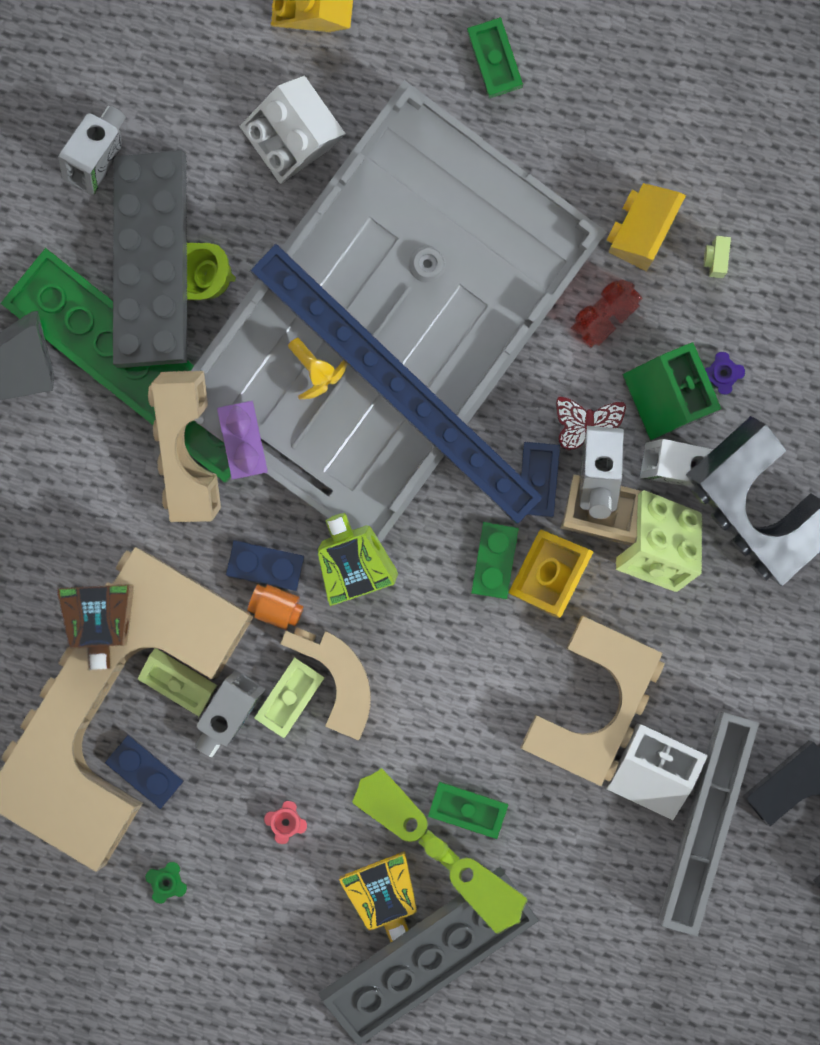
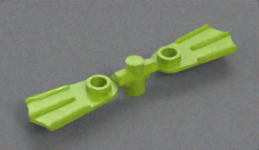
[352,768,527,934]

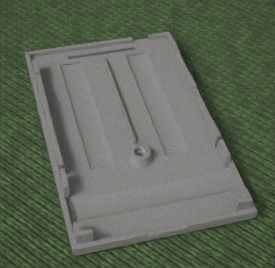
[191,80,607,543]

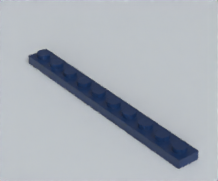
[250,244,543,524]

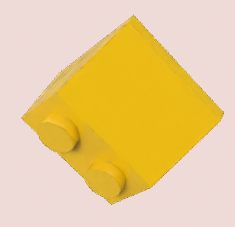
[606,183,686,272]

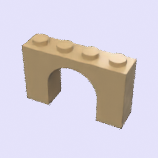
[520,616,665,786]

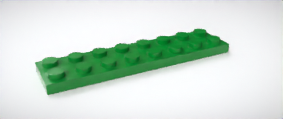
[0,248,231,483]

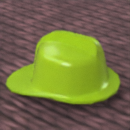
[187,243,236,300]

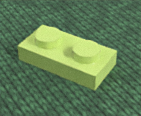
[138,648,217,717]
[254,657,325,738]

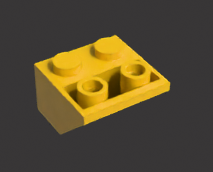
[271,0,353,32]

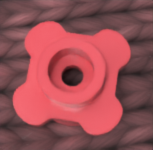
[264,801,307,844]

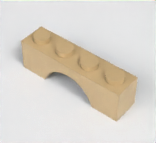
[148,371,221,522]

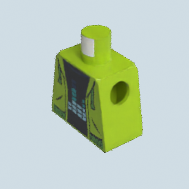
[318,513,398,606]

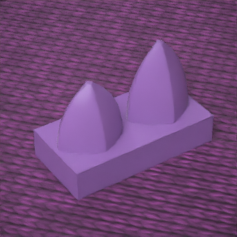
[217,400,268,480]

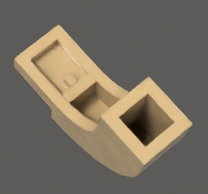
[281,627,371,740]

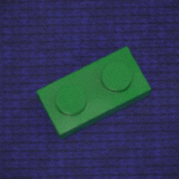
[467,17,523,99]
[471,522,519,600]
[428,781,509,839]

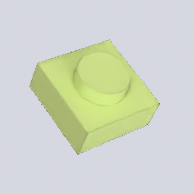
[704,236,731,278]

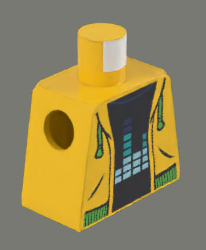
[339,851,417,943]

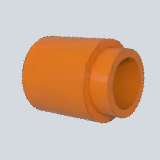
[247,584,304,631]

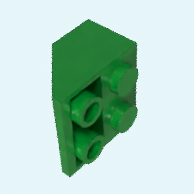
[622,342,722,441]

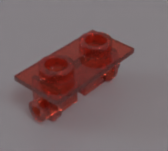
[570,279,643,348]

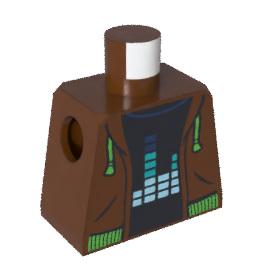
[57,584,134,670]

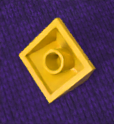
[508,529,593,618]

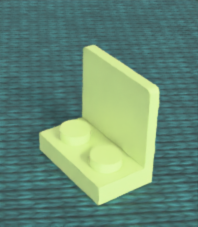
[616,490,702,592]

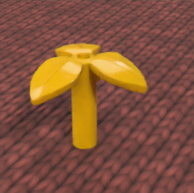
[288,337,347,400]

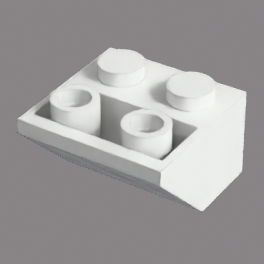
[240,76,346,184]
[606,723,708,820]

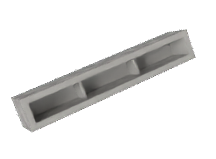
[658,711,759,937]

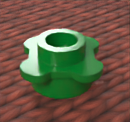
[145,862,187,904]

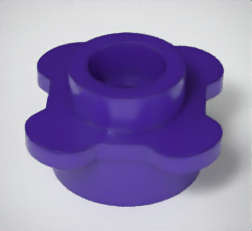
[705,352,745,395]

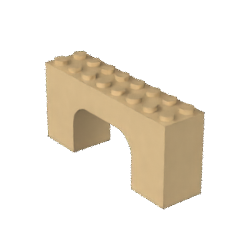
[0,547,254,872]

